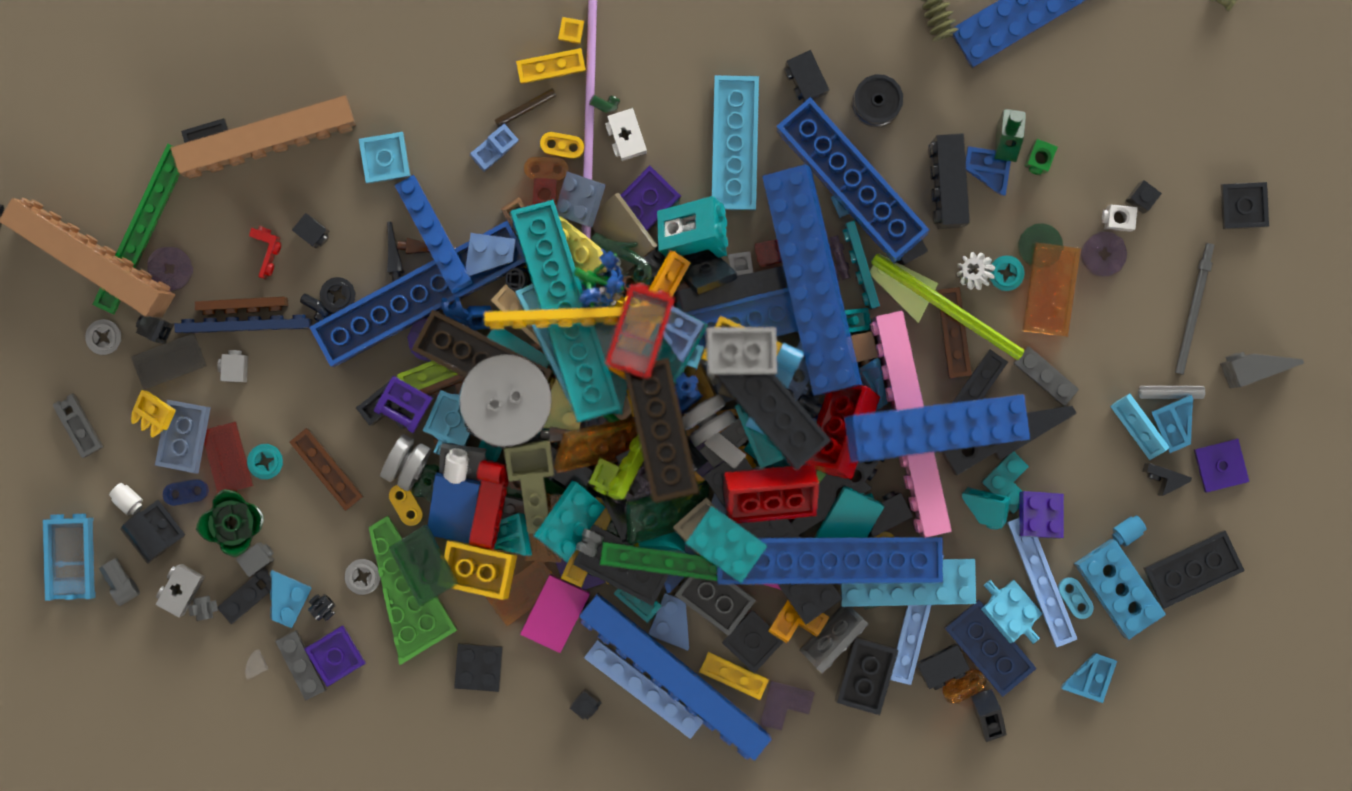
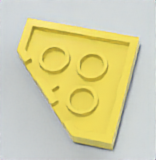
[559,216,607,280]

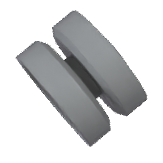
[682,394,737,447]
[380,434,432,491]

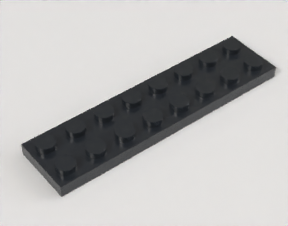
[703,458,842,625]

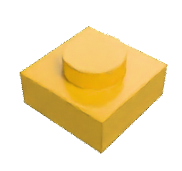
[558,17,584,44]

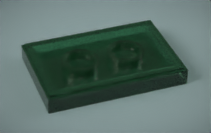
[389,525,458,606]

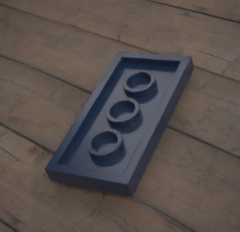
[944,599,1037,697]

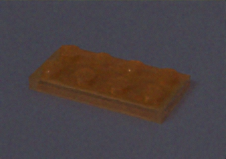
[1022,242,1081,337]
[553,417,638,473]

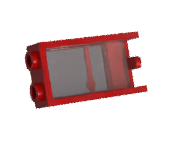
[605,283,675,379]

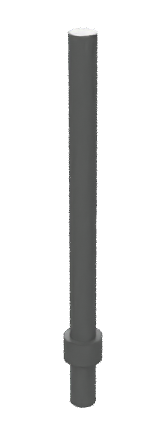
[1175,243,1215,375]

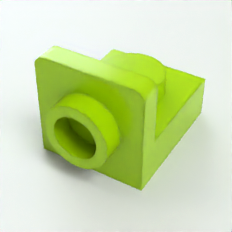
[589,458,620,495]

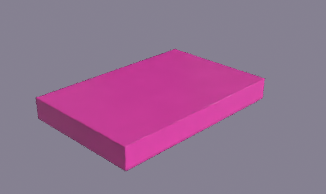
[520,574,590,653]

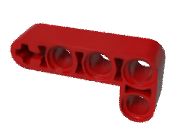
[469,460,509,550]

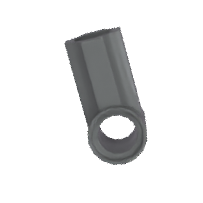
[99,558,140,606]

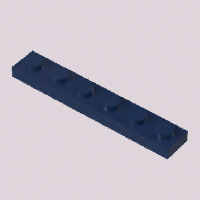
[174,315,312,334]

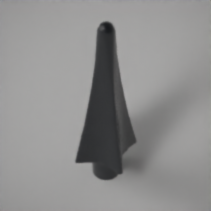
[387,221,405,282]

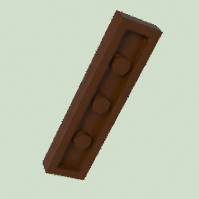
[937,287,972,378]
[195,296,288,315]
[289,428,364,511]

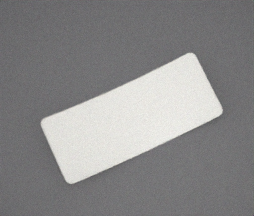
[705,432,746,468]

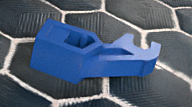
[441,297,493,330]

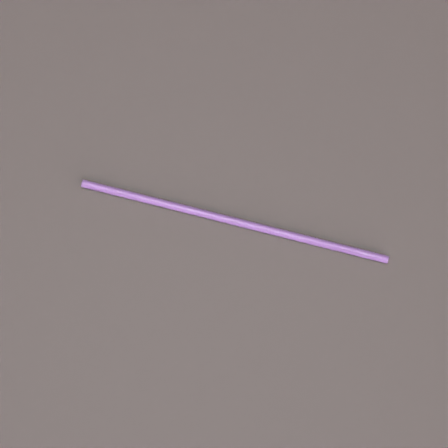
[580,0,597,280]

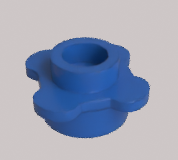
[676,376,698,398]

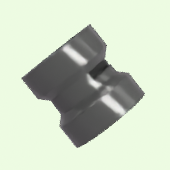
[575,528,605,558]

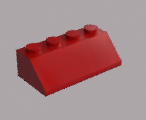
[804,385,880,479]
[724,464,819,524]

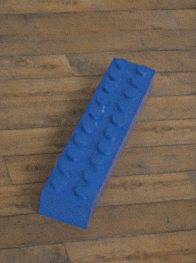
[762,164,862,396]
[310,221,526,367]
[579,593,772,761]

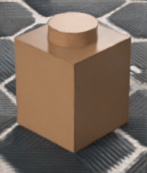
[851,331,878,366]

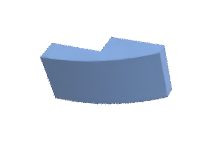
[469,124,519,172]

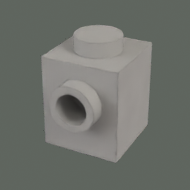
[217,350,248,383]

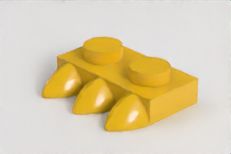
[131,390,176,438]

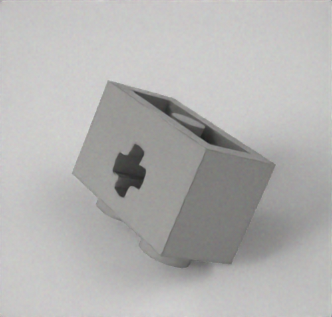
[155,564,205,617]

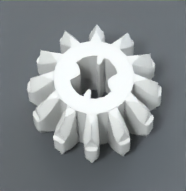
[957,252,995,290]

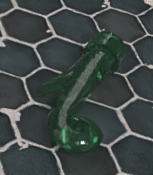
[591,233,652,285]

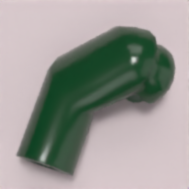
[589,95,620,112]

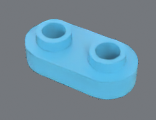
[1058,577,1094,619]

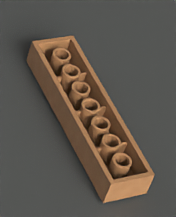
[171,95,356,179]
[0,197,175,317]

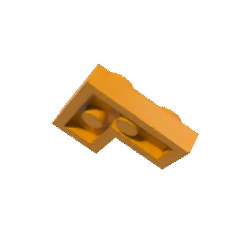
[768,599,829,643]

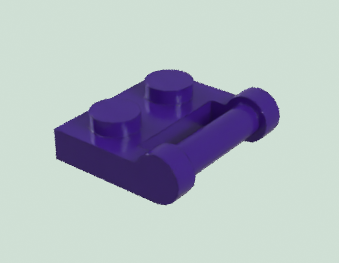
[374,376,433,433]

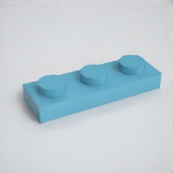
[1110,393,1169,460]

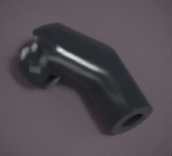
[300,293,329,321]

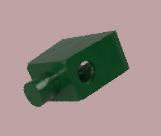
[994,109,1026,162]

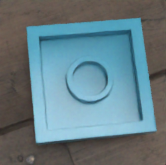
[359,132,411,184]

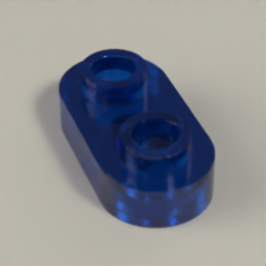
[162,479,209,506]

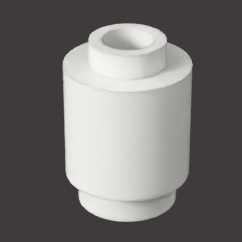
[444,448,469,484]
[109,483,143,516]

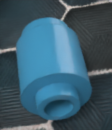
[1112,515,1147,547]

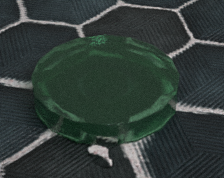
[1018,223,1063,268]

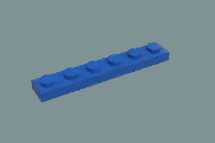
[395,175,473,294]

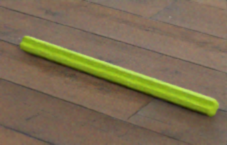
[871,254,1024,360]

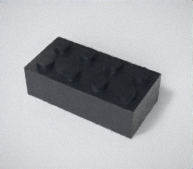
[928,133,970,229]

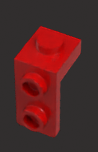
[249,226,282,280]

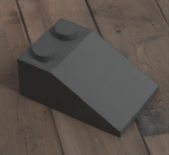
[1220,352,1304,388]

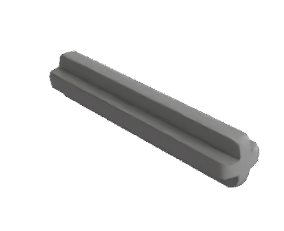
[1138,386,1205,399]

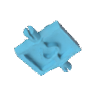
[423,385,471,455]
[981,580,1043,644]

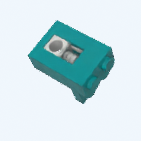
[657,196,728,258]

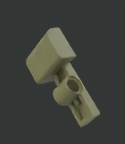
[504,440,554,534]

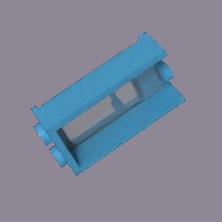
[43,514,96,601]

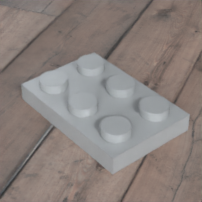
[706,328,777,375]

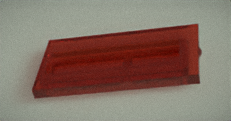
[204,422,253,493]

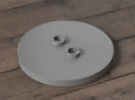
[460,355,552,446]

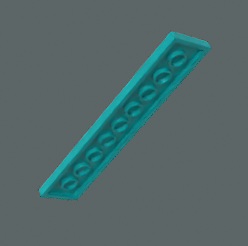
[510,200,621,423]

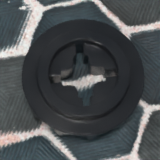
[320,277,356,313]

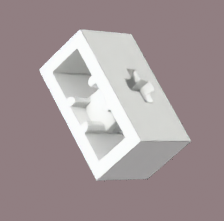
[605,108,647,161]

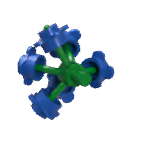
[573,248,625,308]

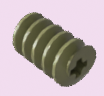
[920,0,958,42]

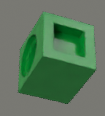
[1024,139,1058,176]

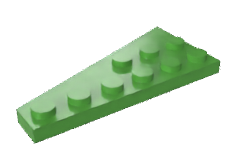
[368,516,458,665]

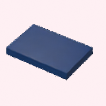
[426,473,481,544]

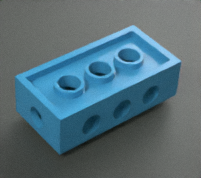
[1074,539,1166,639]

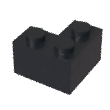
[356,381,415,429]

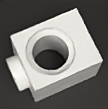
[1102,205,1138,232]

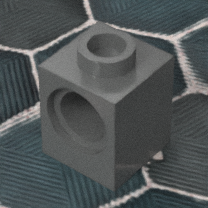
[236,542,274,577]

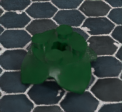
[196,489,264,557]

